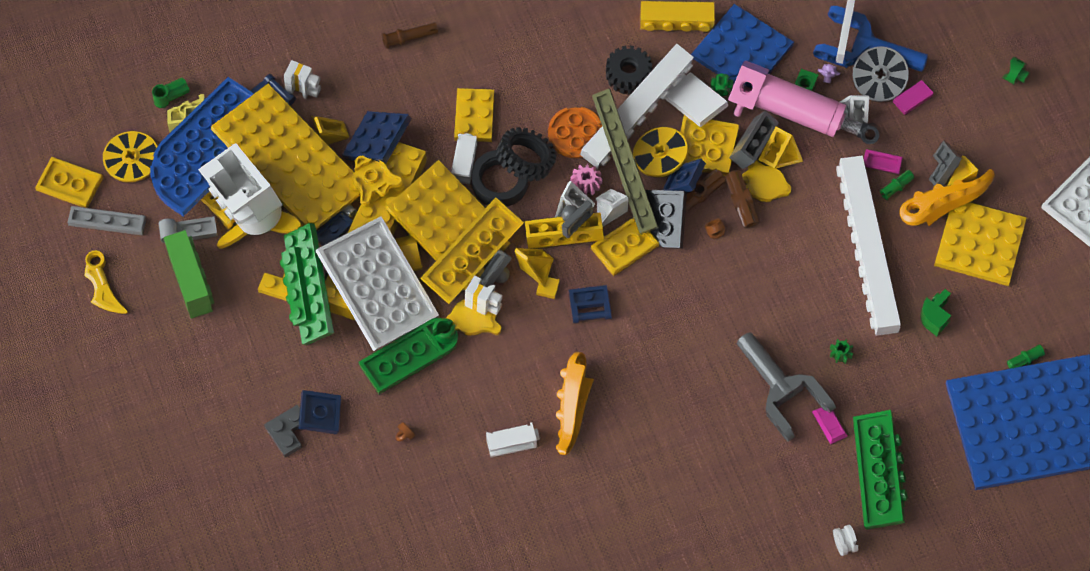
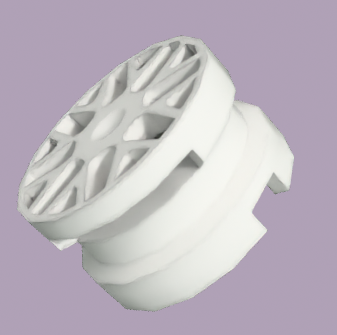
[833,525,858,556]

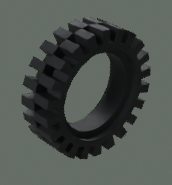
[496,127,557,181]

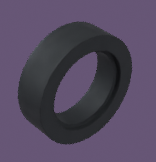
[472,150,528,207]

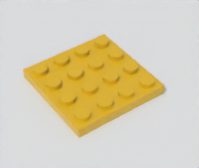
[385,160,485,261]
[934,202,1027,286]

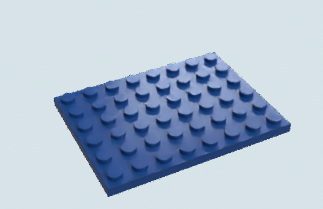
[945,354,1090,490]

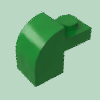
[920,289,951,336]

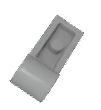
[159,216,218,243]

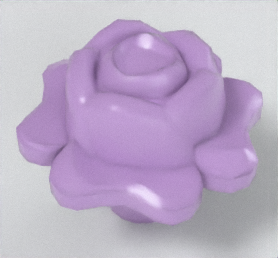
[818,64,840,83]

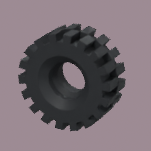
[606,45,652,95]

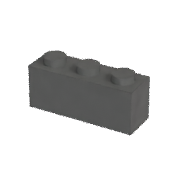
[729,111,779,169]

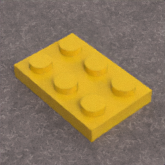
[454,88,494,142]

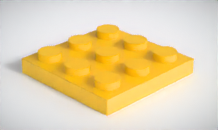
[680,115,739,176]

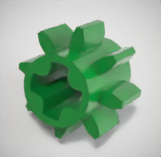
[711,73,733,96]
[830,339,853,364]

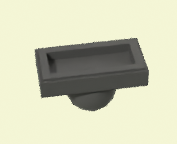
[561,200,593,238]
[479,249,512,287]

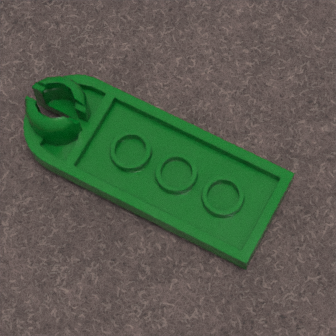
[358,318,458,395]

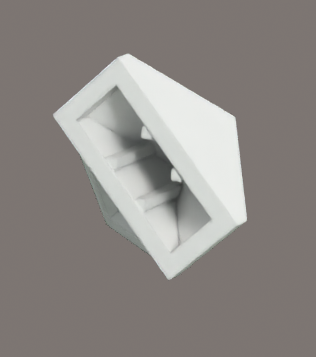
[838,95,869,133]
[555,181,595,218]
[596,189,628,227]

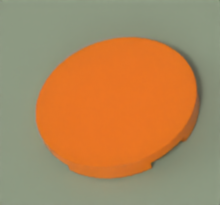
[548,107,602,158]

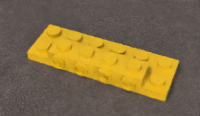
[420,198,524,304]

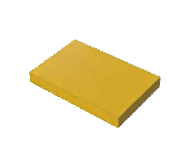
[35,157,103,208]
[591,217,659,276]

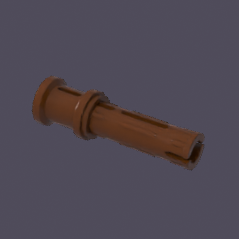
[381,22,438,49]

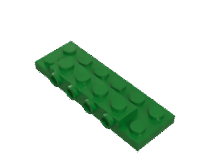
[280,223,334,345]
[853,410,908,530]

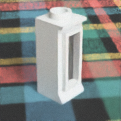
[451,133,477,184]
[486,422,540,457]

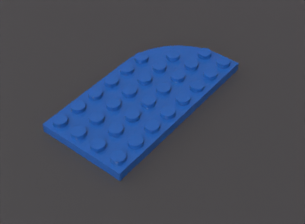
[150,77,254,217]

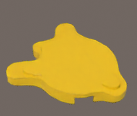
[352,156,403,206]
[742,159,791,202]
[446,299,501,336]

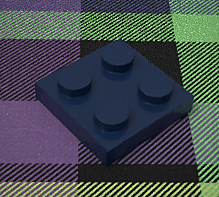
[663,158,706,192]
[299,390,341,434]

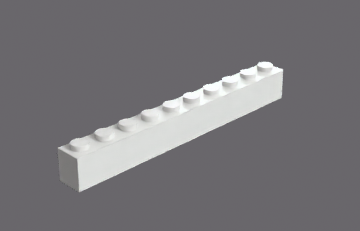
[836,155,901,336]

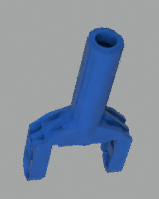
[813,6,928,72]

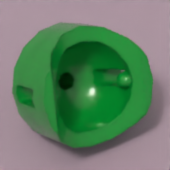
[1002,56,1030,85]

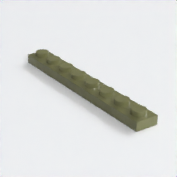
[592,89,659,234]

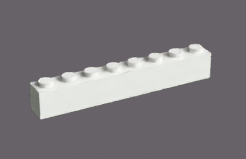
[580,44,694,169]

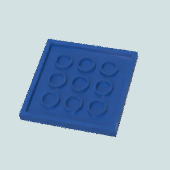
[691,4,794,88]

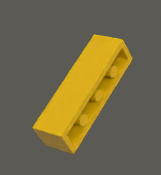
[640,1,714,32]

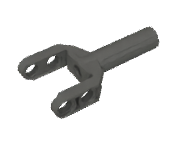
[737,332,836,442]

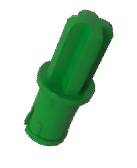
[880,170,914,200]
[1007,344,1045,369]

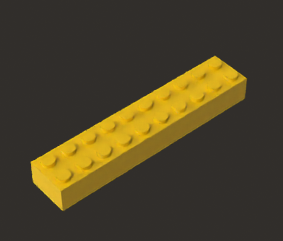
[325,142,426,320]

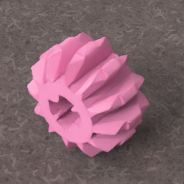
[570,163,602,196]

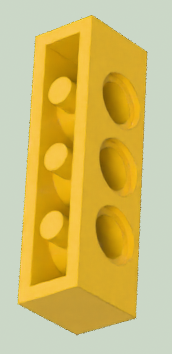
[525,212,604,249]

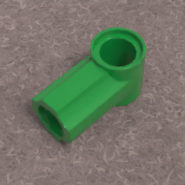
[152,78,190,108]

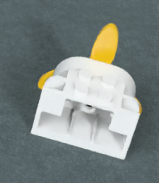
[198,143,302,249]

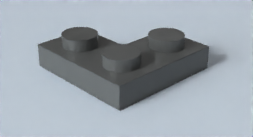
[929,141,962,186]
[264,405,302,457]

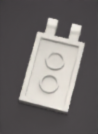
[665,72,728,127]

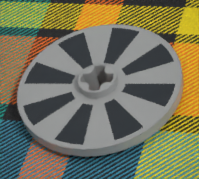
[853,47,909,102]

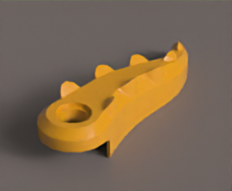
[900,169,995,227]
[556,352,594,455]

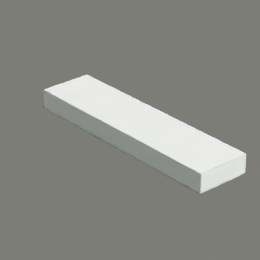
[836,0,855,64]

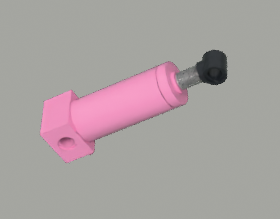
[728,60,880,144]

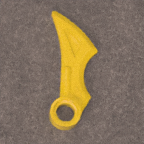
[84,250,128,314]

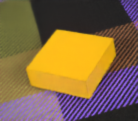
[536,277,559,299]

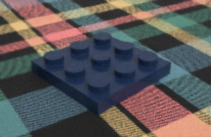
[342,111,412,164]

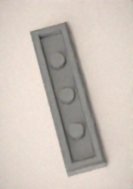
[67,206,146,236]

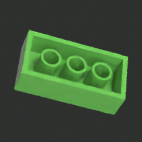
[164,230,214,319]

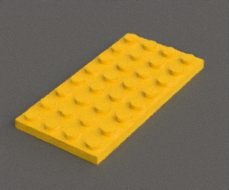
[211,84,361,230]

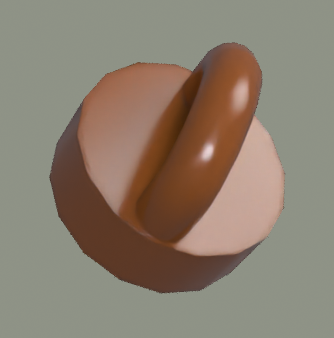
[705,218,726,239]
[395,422,416,442]

